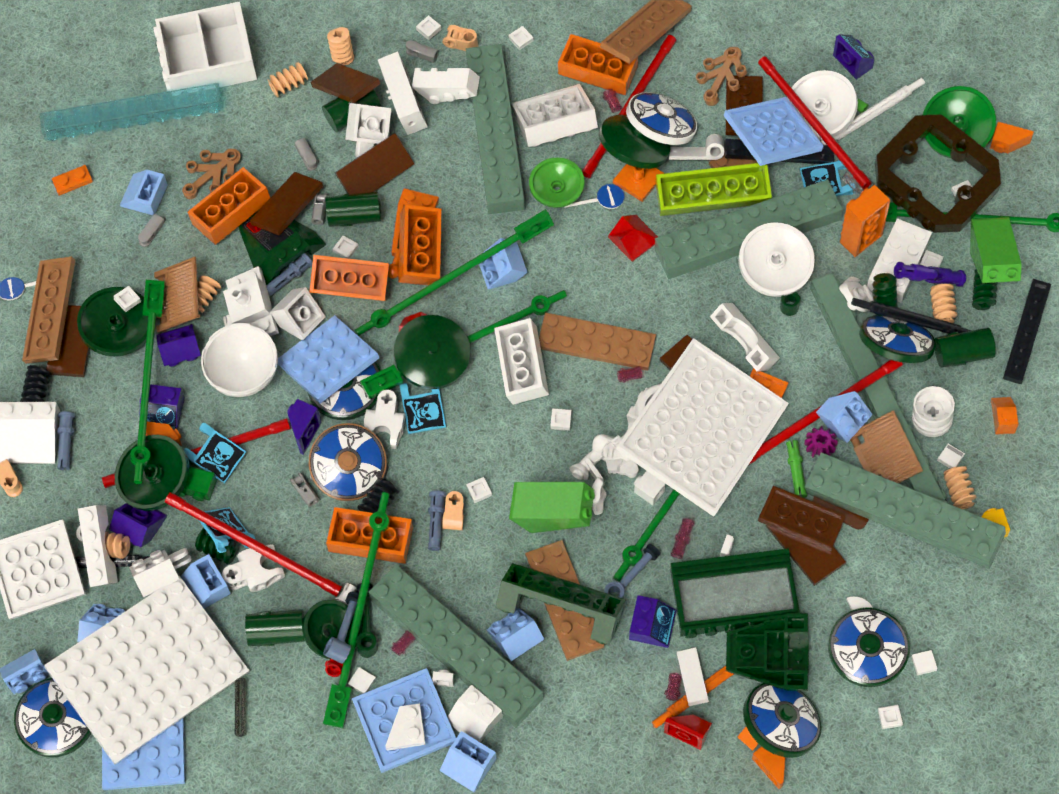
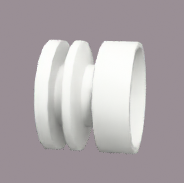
[912,386,955,437]

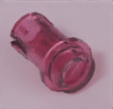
[603,89,622,113]
[617,366,642,383]
[391,630,416,656]
[664,673,682,701]

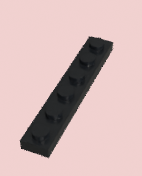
[724,139,835,164]
[1003,279,1051,384]

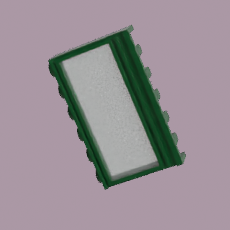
[670,548,800,638]

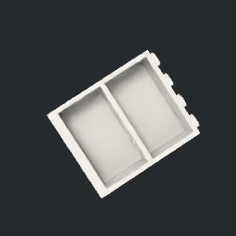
[153,2,257,97]

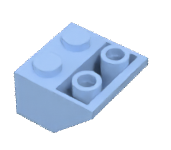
[120,170,168,215]
[479,238,528,290]
[816,391,872,443]
[180,554,231,609]
[77,604,125,642]
[486,608,544,661]
[0,649,49,694]
[440,731,497,792]

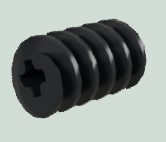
[20,365,51,402]
[357,478,399,513]

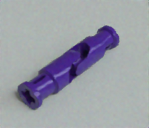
[894,262,966,287]

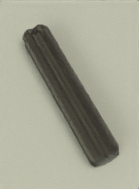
[234,678,246,737]

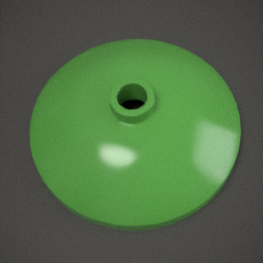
[529,157,584,208]

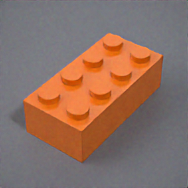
[558,34,638,95]
[187,167,270,245]
[840,185,890,257]
[398,205,441,285]
[309,255,389,301]
[326,507,413,564]

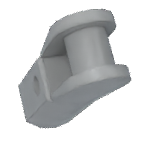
[406,40,438,62]
[295,138,317,171]
[311,193,328,225]
[138,214,164,247]
[290,473,319,507]

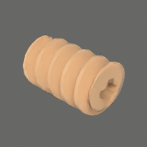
[327,27,354,65]
[267,62,308,97]
[197,275,221,318]
[930,284,958,323]
[943,466,977,509]
[105,532,130,559]

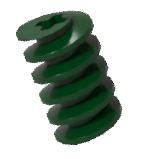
[972,269,998,310]
[872,273,898,316]
[195,528,239,565]

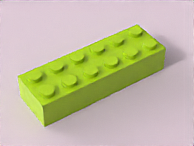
[655,163,772,216]

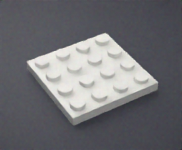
[0,519,86,620]

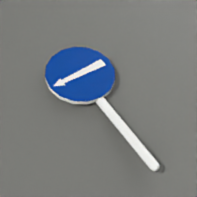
[564,184,624,209]
[0,277,36,300]

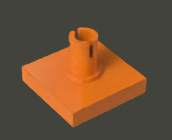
[613,164,664,202]

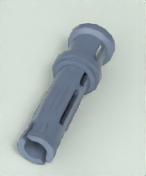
[266,253,313,298]
[57,411,75,470]
[428,491,447,551]

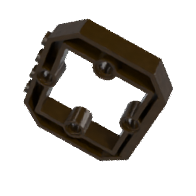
[875,114,1001,233]

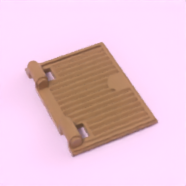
[154,257,199,333]
[850,410,923,484]

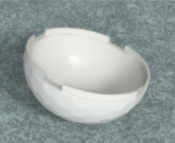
[201,323,278,397]

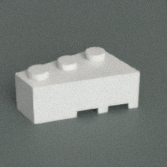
[412,68,480,104]

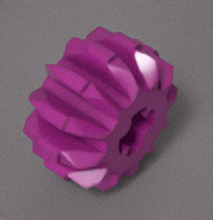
[804,426,838,458]

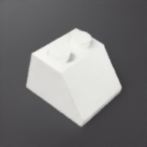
[270,287,326,340]
[448,685,503,742]

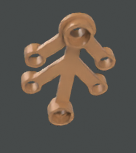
[696,47,747,106]
[182,149,241,199]

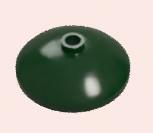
[302,600,360,659]

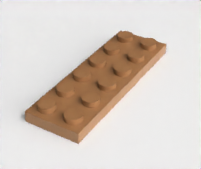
[600,0,692,64]
[22,256,76,364]
[539,313,656,371]
[525,540,604,661]

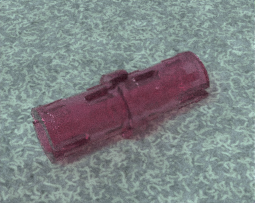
[670,518,694,559]

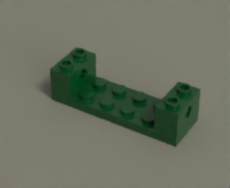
[495,563,626,645]

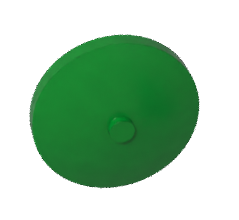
[923,86,996,159]

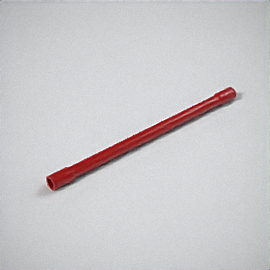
[582,35,677,179]
[758,56,872,189]
[748,360,903,466]
[102,418,290,488]
[165,492,342,597]

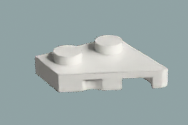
[385,703,426,751]

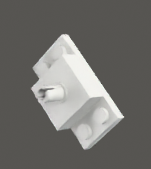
[223,266,279,337]

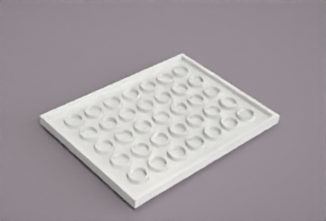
[616,338,789,517]
[44,576,249,765]

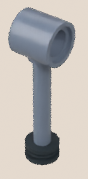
[604,544,660,599]
[323,592,359,664]

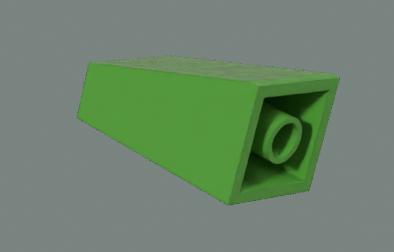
[970,217,1022,283]
[509,482,595,533]

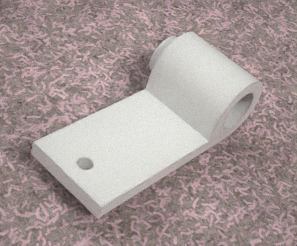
[669,134,725,160]

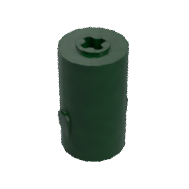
[322,89,381,132]
[325,192,381,227]
[935,327,996,368]
[245,609,305,646]

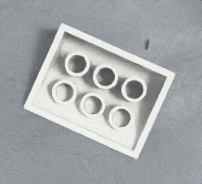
[511,84,598,147]
[0,402,61,464]

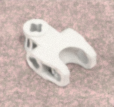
[364,390,405,449]
[222,545,285,592]

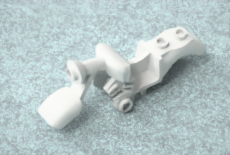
[569,384,661,515]

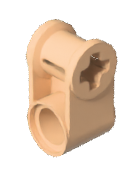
[442,25,478,51]
[0,459,23,497]
[443,491,464,530]

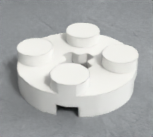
[839,277,874,312]

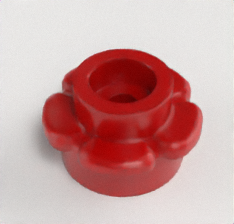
[325,659,343,677]

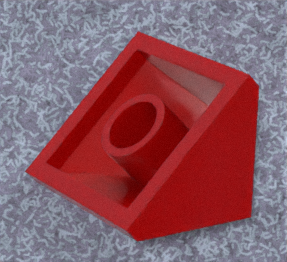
[608,215,658,262]
[664,715,712,750]

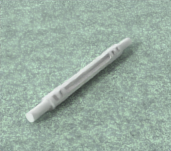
[820,78,925,145]

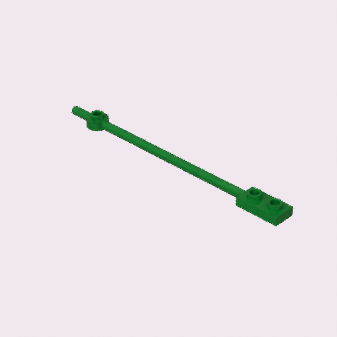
[886,202,1059,233]
[355,209,554,336]
[130,279,165,484]
[360,290,567,399]
[613,489,680,582]
[323,492,390,729]

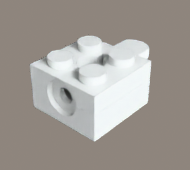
[345,103,391,157]
[129,548,192,597]

